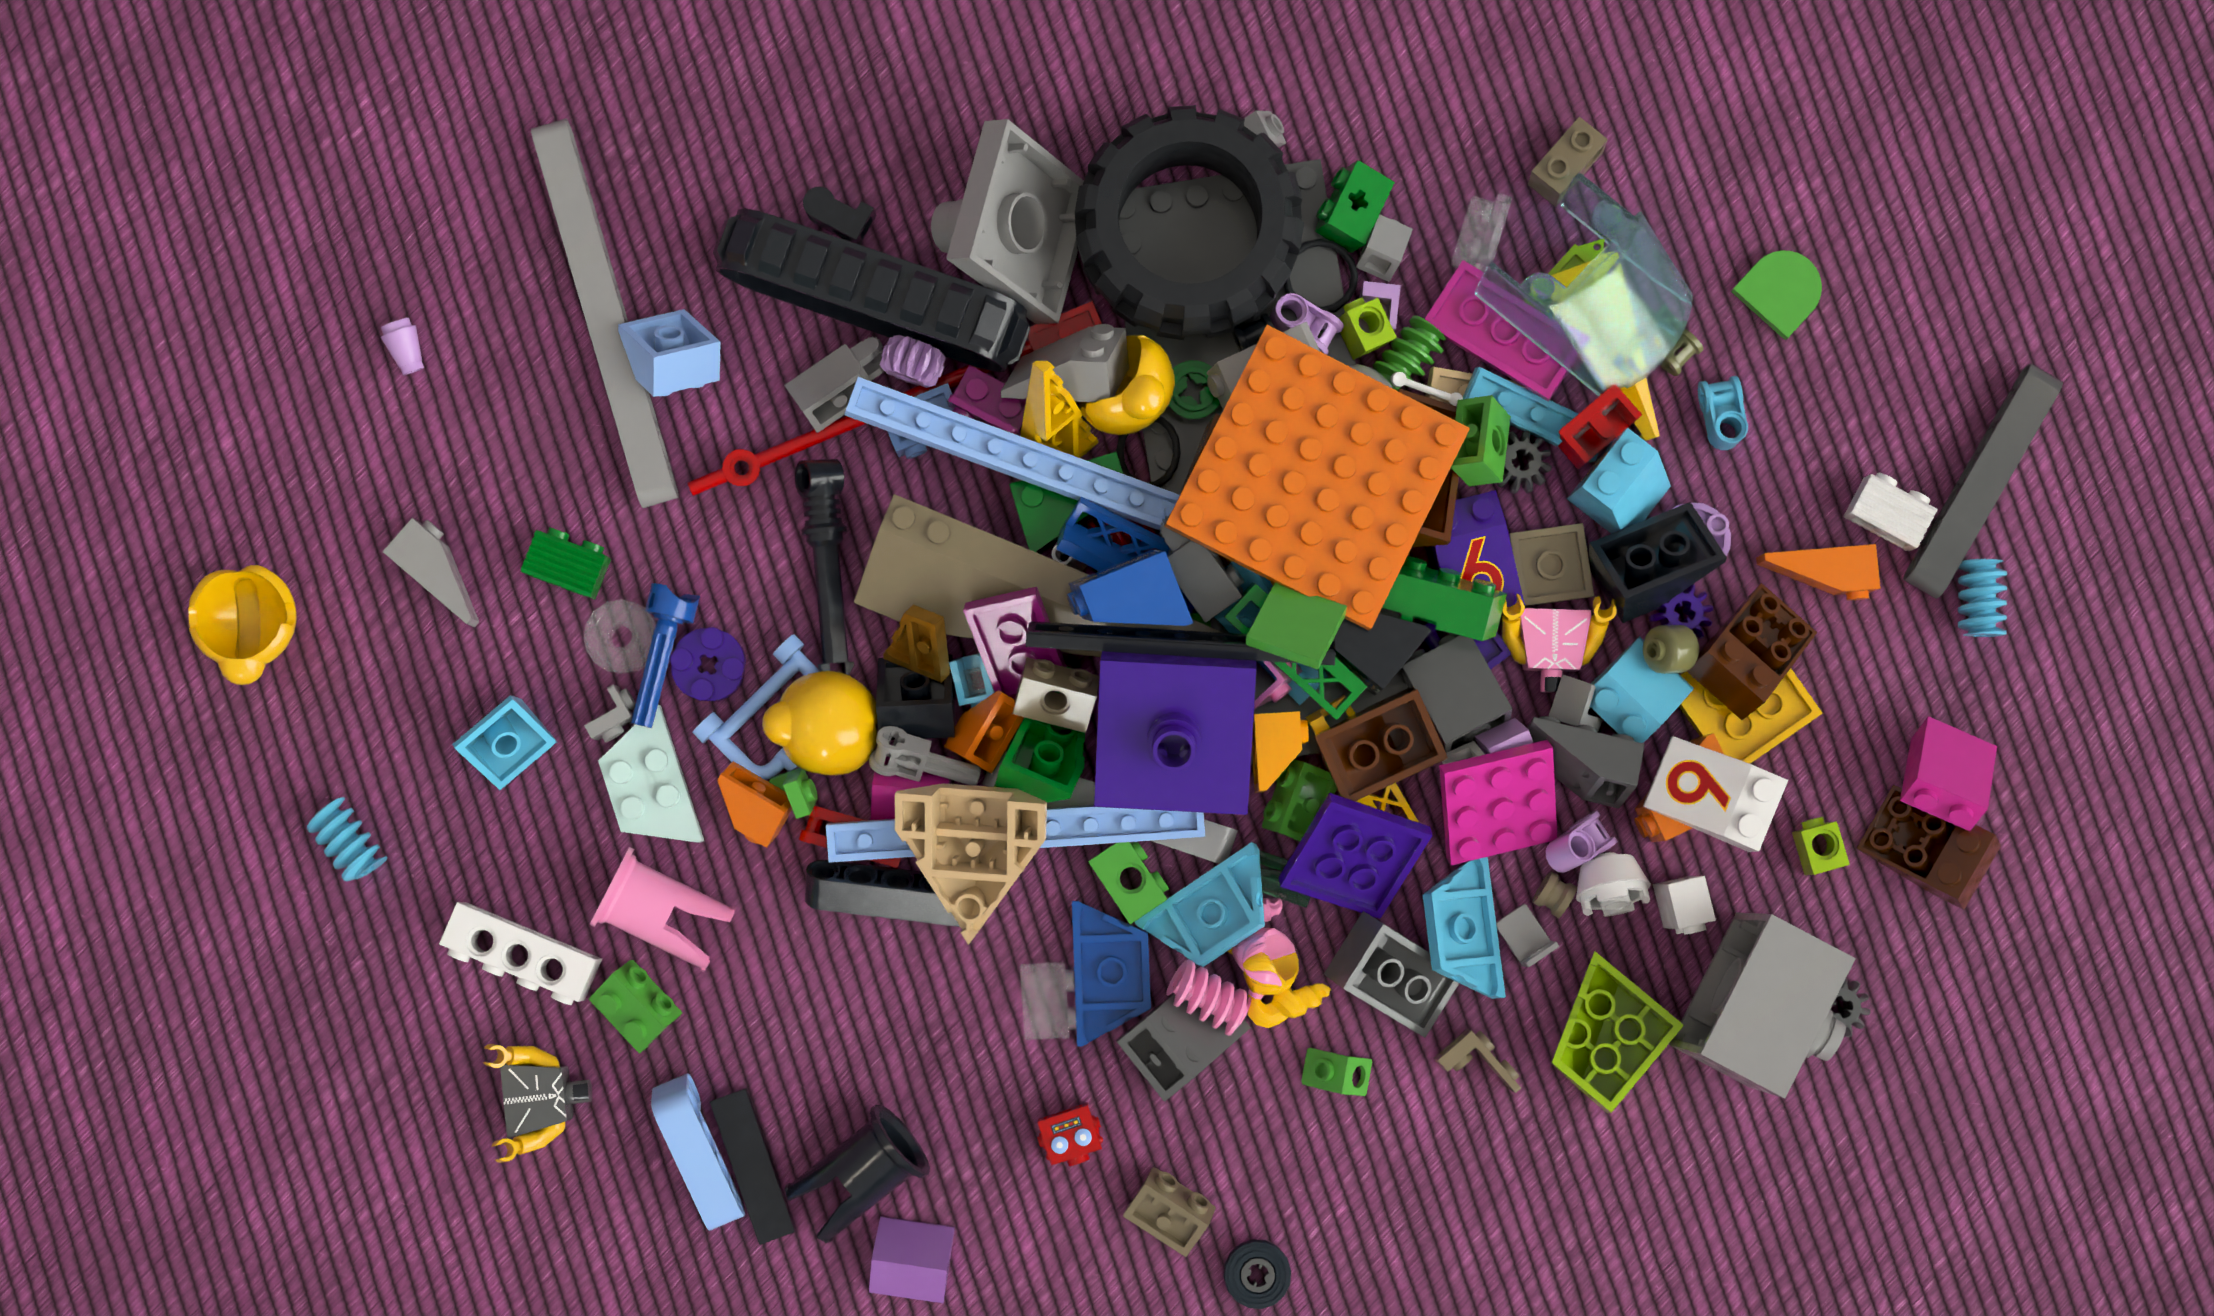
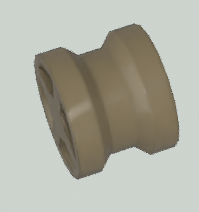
[1532,871,1577,918]

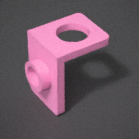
[1254,661,1302,709]

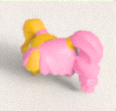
[1228,898,1331,1028]

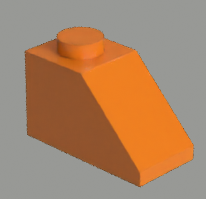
[944,690,1024,774]
[717,761,792,848]

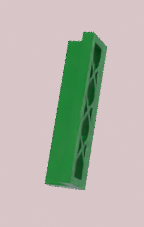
[1224,582,1368,720]

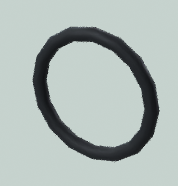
[1284,239,1358,312]
[1116,416,1181,487]

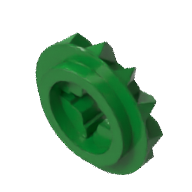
[1169,360,1220,420]

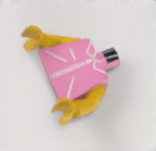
[1502,594,1617,693]

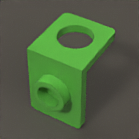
[1302,1048,1372,1096]

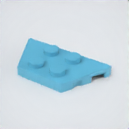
[1135,842,1265,967]
[1423,857,1506,999]

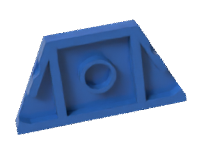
[1072,901,1151,1047]

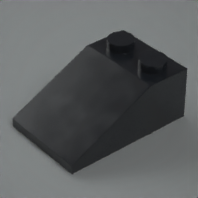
[1589,502,1727,623]

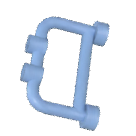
[692,634,820,780]

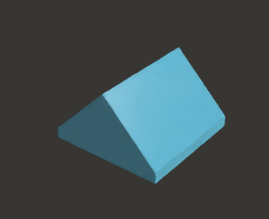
[452,695,557,790]

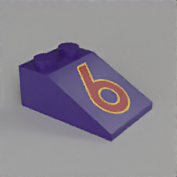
[1428,490,1525,607]

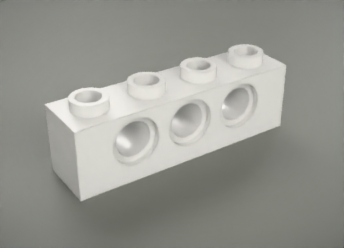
[439,902,602,1005]

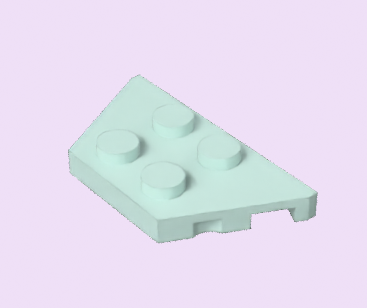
[598,705,704,843]

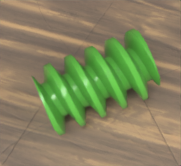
[1372,316,1446,391]

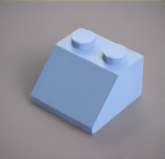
[618,309,720,397]

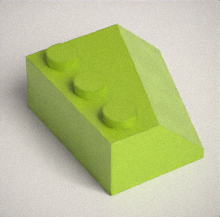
[1551,951,1684,1113]

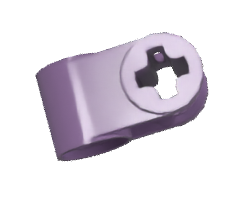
[1269,293,1344,355]
[1546,810,1618,873]

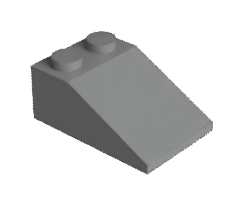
[1001,324,1129,402]

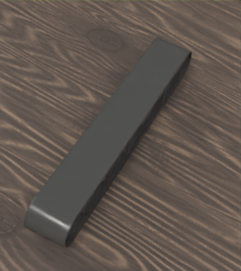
[1903,363,2063,599]

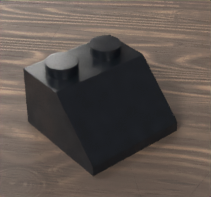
[876,654,955,740]

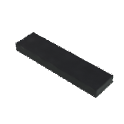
[710,1088,796,1245]

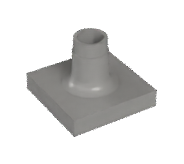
[931,119,1084,324]

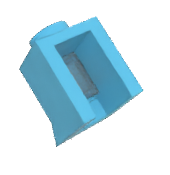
[949,653,995,708]

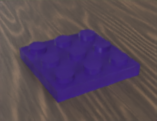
[1278,793,1433,919]

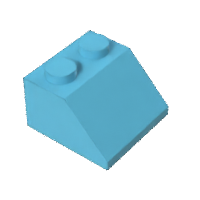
[1590,636,1694,743]

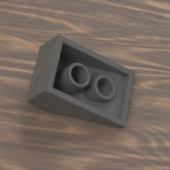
[1324,911,1459,1038]

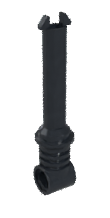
[795,459,854,675]

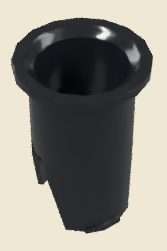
[784,1105,930,1243]

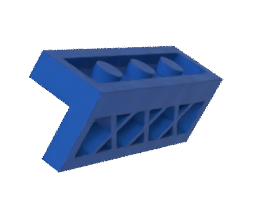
[1056,497,1194,613]

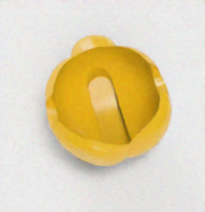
[1079,335,1175,435]
[188,565,297,685]
[762,671,878,775]

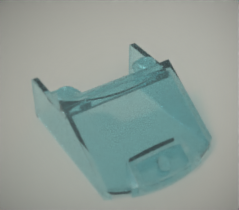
[1474,173,1693,396]

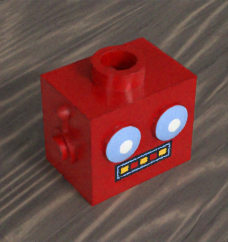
[1037,1102,1103,1166]

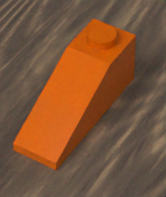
[1756,544,1881,601]

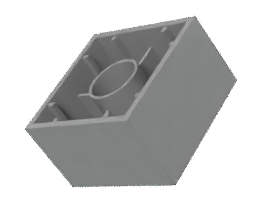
[1669,912,1856,1099]

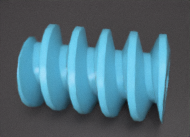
[1958,559,2007,637]
[307,797,388,881]

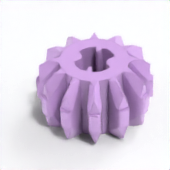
[880,335,946,388]

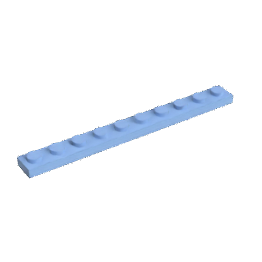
[844,377,1179,531]
[826,805,1205,863]

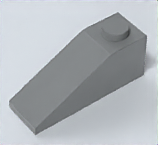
[383,518,479,627]

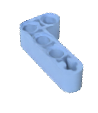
[651,1073,745,1231]

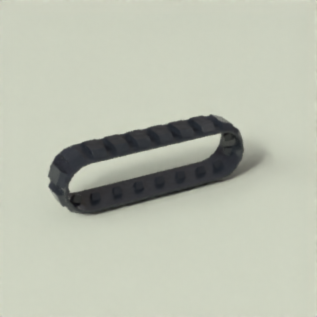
[713,208,1030,372]

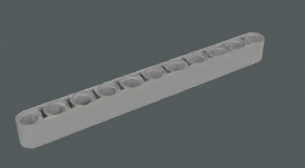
[531,118,679,508]

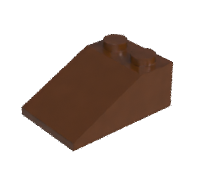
[1314,688,1448,801]

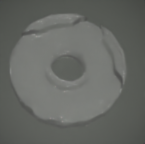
[584,599,657,674]

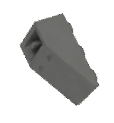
[1527,716,1645,809]
[1116,975,1251,1102]

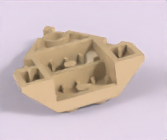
[895,783,1047,945]

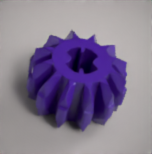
[1649,584,1713,639]

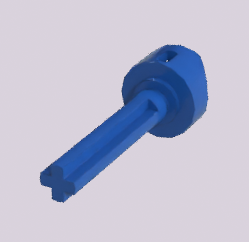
[631,583,700,728]

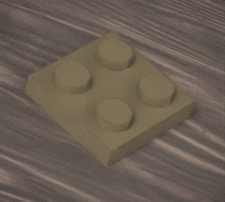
[1509,523,1594,607]

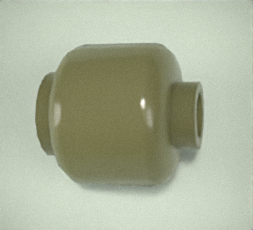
[1643,625,1699,674]

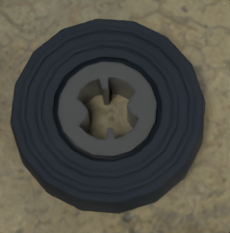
[1223,1239,1291,1309]

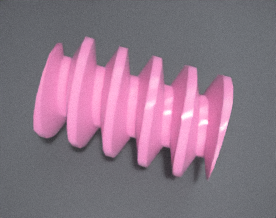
[1166,959,1251,1036]

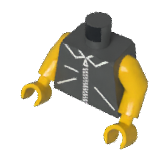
[483,1044,592,1163]

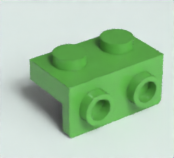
[589,960,682,1054]

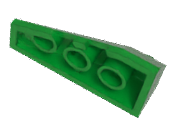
[994,666,1085,803]

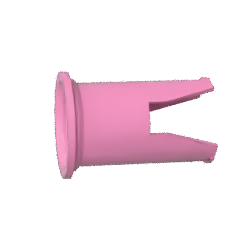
[590,847,736,972]

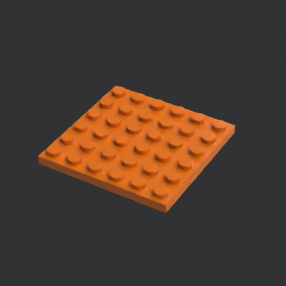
[1164,325,1470,631]

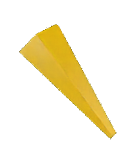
[1020,361,1098,458]

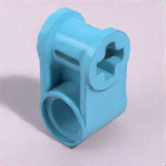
[1698,376,1748,450]

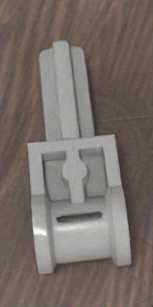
[869,726,981,786]

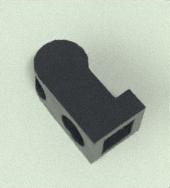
[803,186,877,245]

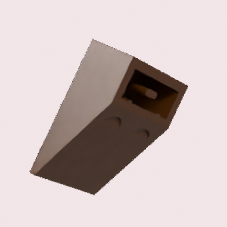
[1687,583,1818,720]
[1857,785,2001,910]

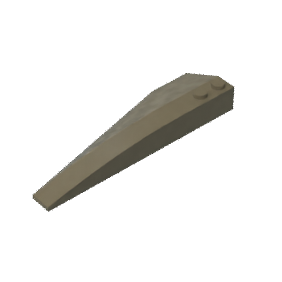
[854,494,1222,657]

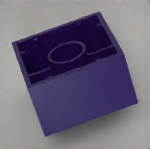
[1094,651,1256,815]

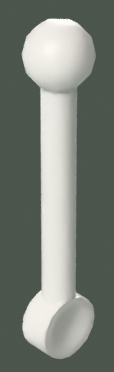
[1390,372,1463,406]

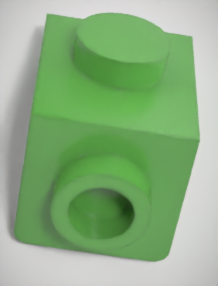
[769,768,818,819]

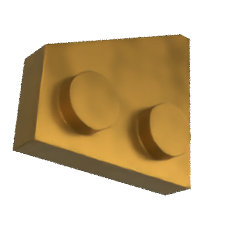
[883,605,950,683]

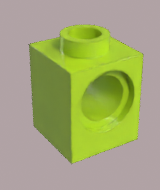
[1338,297,1397,360]
[1792,817,1850,875]

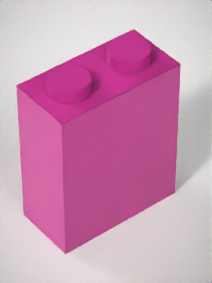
[1900,716,1997,831]

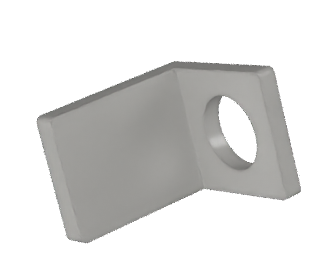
[1496,904,1560,968]

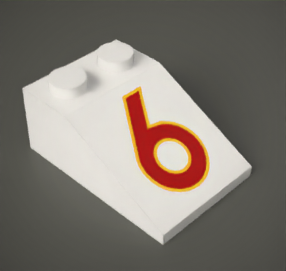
[1643,736,1788,852]

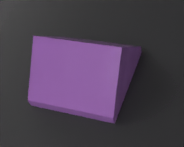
[869,1216,955,1303]

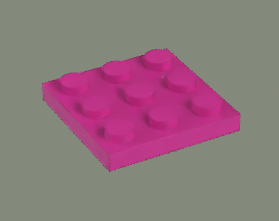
[1439,740,1557,866]

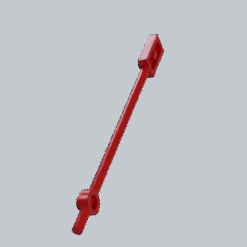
[687,301,1102,496]

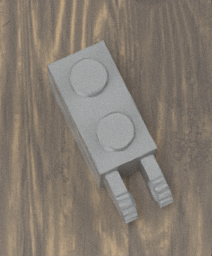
[784,336,884,433]

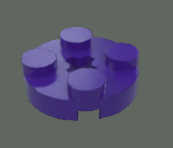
[670,627,746,702]

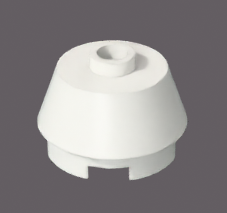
[1576,852,1651,917]

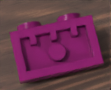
[947,365,1026,435]

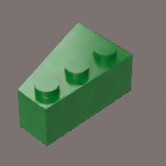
[1009,452,1123,554]
[1382,557,1507,641]

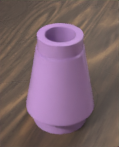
[380,318,424,375]

